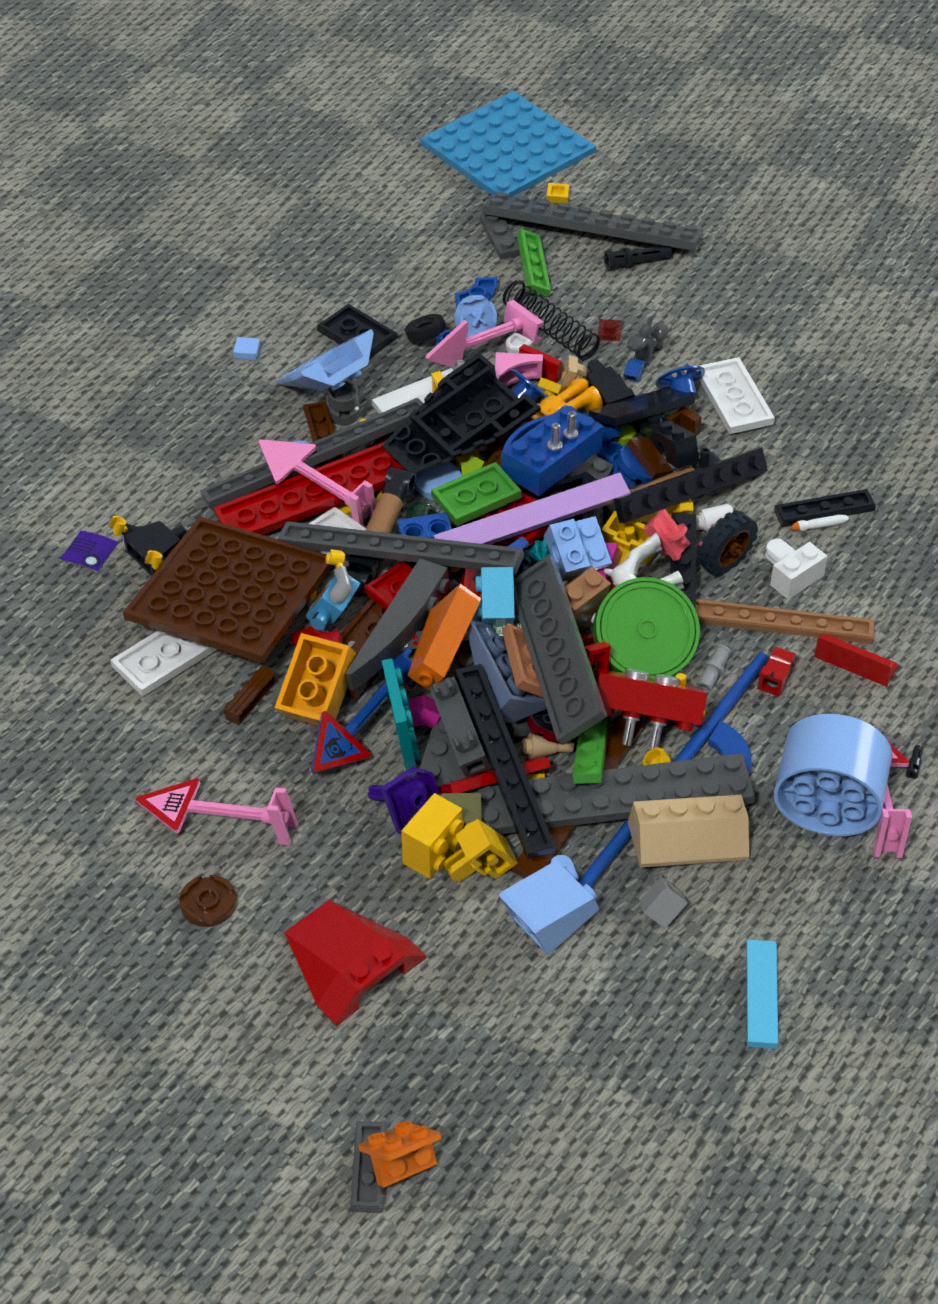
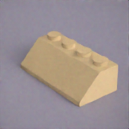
[628,795,750,868]

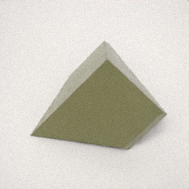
[439,793,482,828]

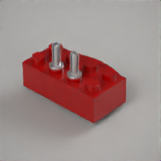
[595,668,708,750]

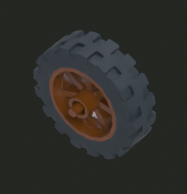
[697,510,758,576]

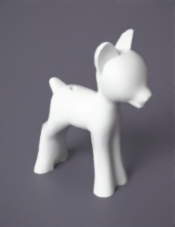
[591,533,684,623]

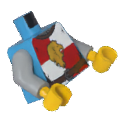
[306,549,360,630]

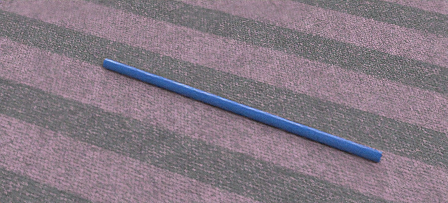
[578,652,769,887]

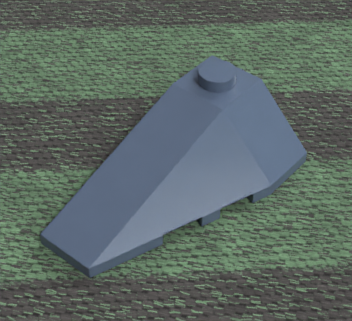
[467,620,547,723]

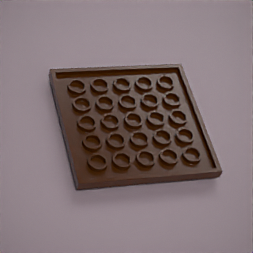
[123,516,333,663]

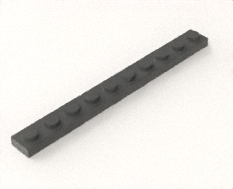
[200,398,423,510]
[277,522,524,574]

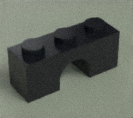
[639,414,700,469]

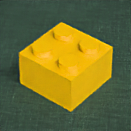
[401,793,464,879]

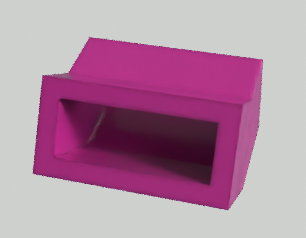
[409,695,440,728]

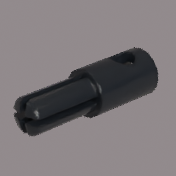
[906,745,923,779]

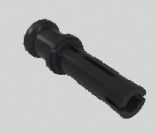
[604,246,672,270]

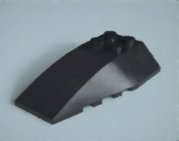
[382,352,541,476]

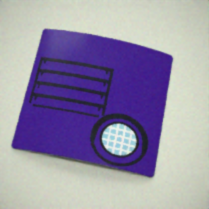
[60,531,119,572]

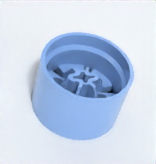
[774,714,892,836]

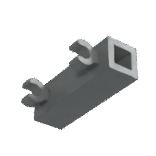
[429,676,491,777]

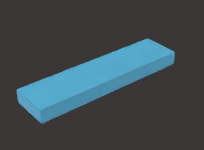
[746,940,778,1049]

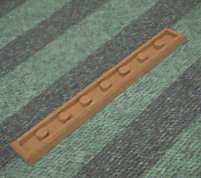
[696,599,875,644]

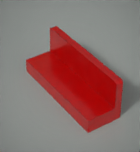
[814,634,898,687]

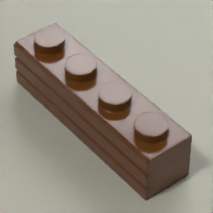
[224,666,277,725]

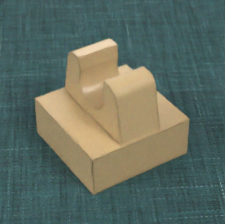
[560,355,587,387]

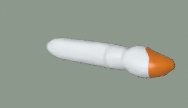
[791,515,849,532]

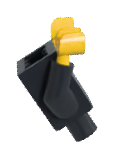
[109,516,187,576]

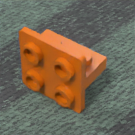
[358,1121,442,1188]

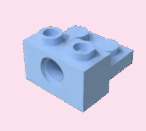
[544,516,612,582]

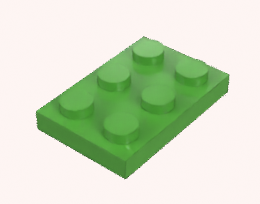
[431,462,522,526]

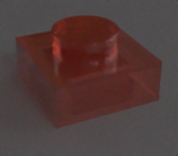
[598,319,622,341]

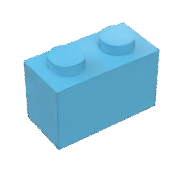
[475,567,515,626]

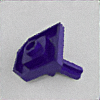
[368,766,440,835]

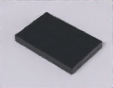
[317,304,398,359]

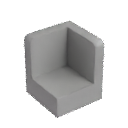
[639,877,688,928]

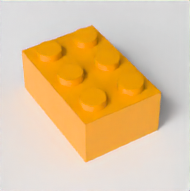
[274,633,357,726]

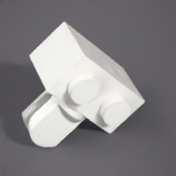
[765,539,828,599]

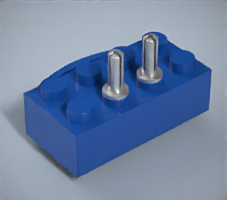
[501,405,603,496]

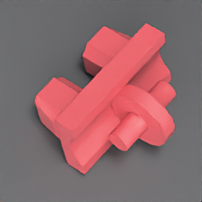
[644,509,691,561]

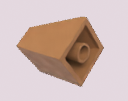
[563,567,611,633]

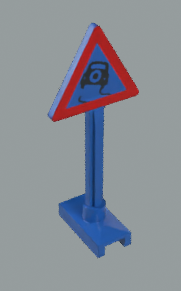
[311,647,413,774]

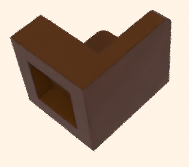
[667,407,702,436]

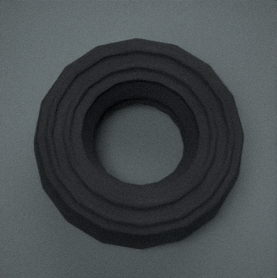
[405,314,446,343]

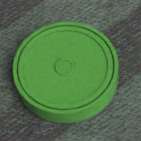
[592,577,700,679]

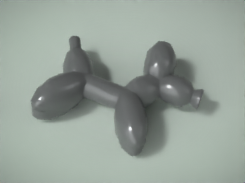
[627,317,669,366]

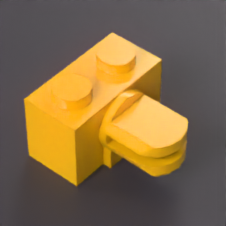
[602,511,656,565]
[444,819,518,881]

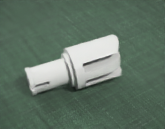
[696,504,733,534]

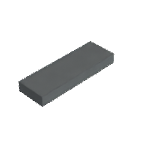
[350,1121,388,1213]

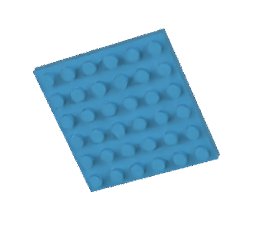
[420,91,596,197]

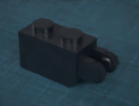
[587,359,635,406]

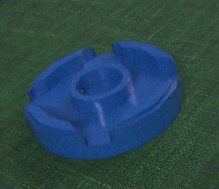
[617,445,658,484]

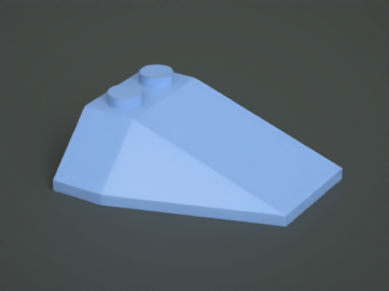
[276,329,374,391]

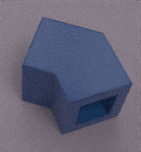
[624,358,645,383]

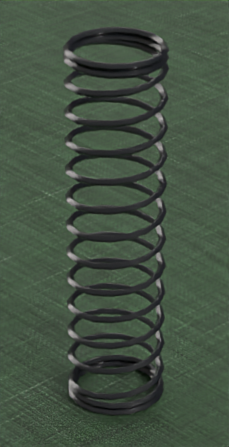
[503,280,600,360]

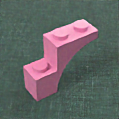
[495,352,543,387]

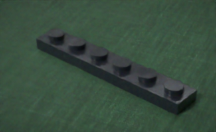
[670,513,696,610]

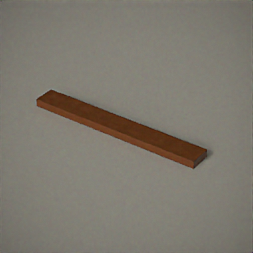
[512,715,643,878]

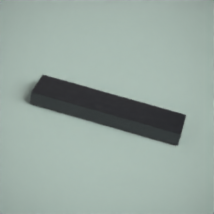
[774,489,876,527]

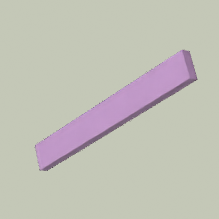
[434,473,630,545]

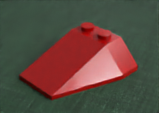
[284,900,426,1026]

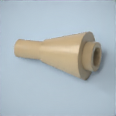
[523,733,574,760]

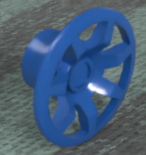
[655,366,705,397]
[511,369,548,400]

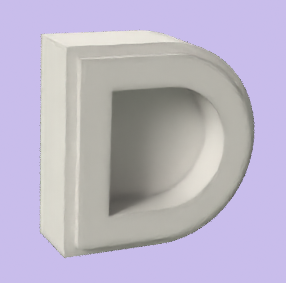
[506,332,533,353]

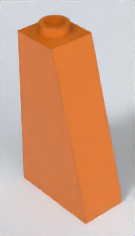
[407,584,481,690]

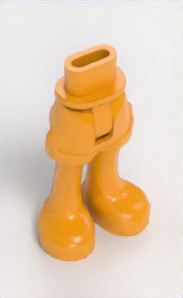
[526,378,603,422]

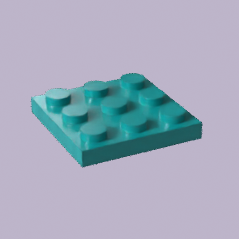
[382,658,420,770]

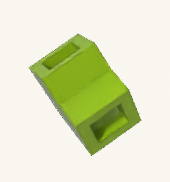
[460,455,485,476]

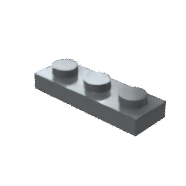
[480,214,520,260]

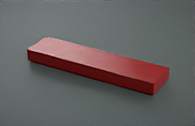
[440,757,551,793]

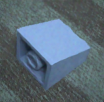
[498,860,599,955]

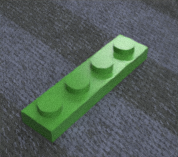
[517,229,551,297]
[573,716,610,784]

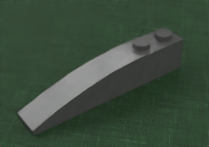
[345,558,451,691]

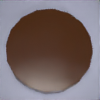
[179,875,237,927]

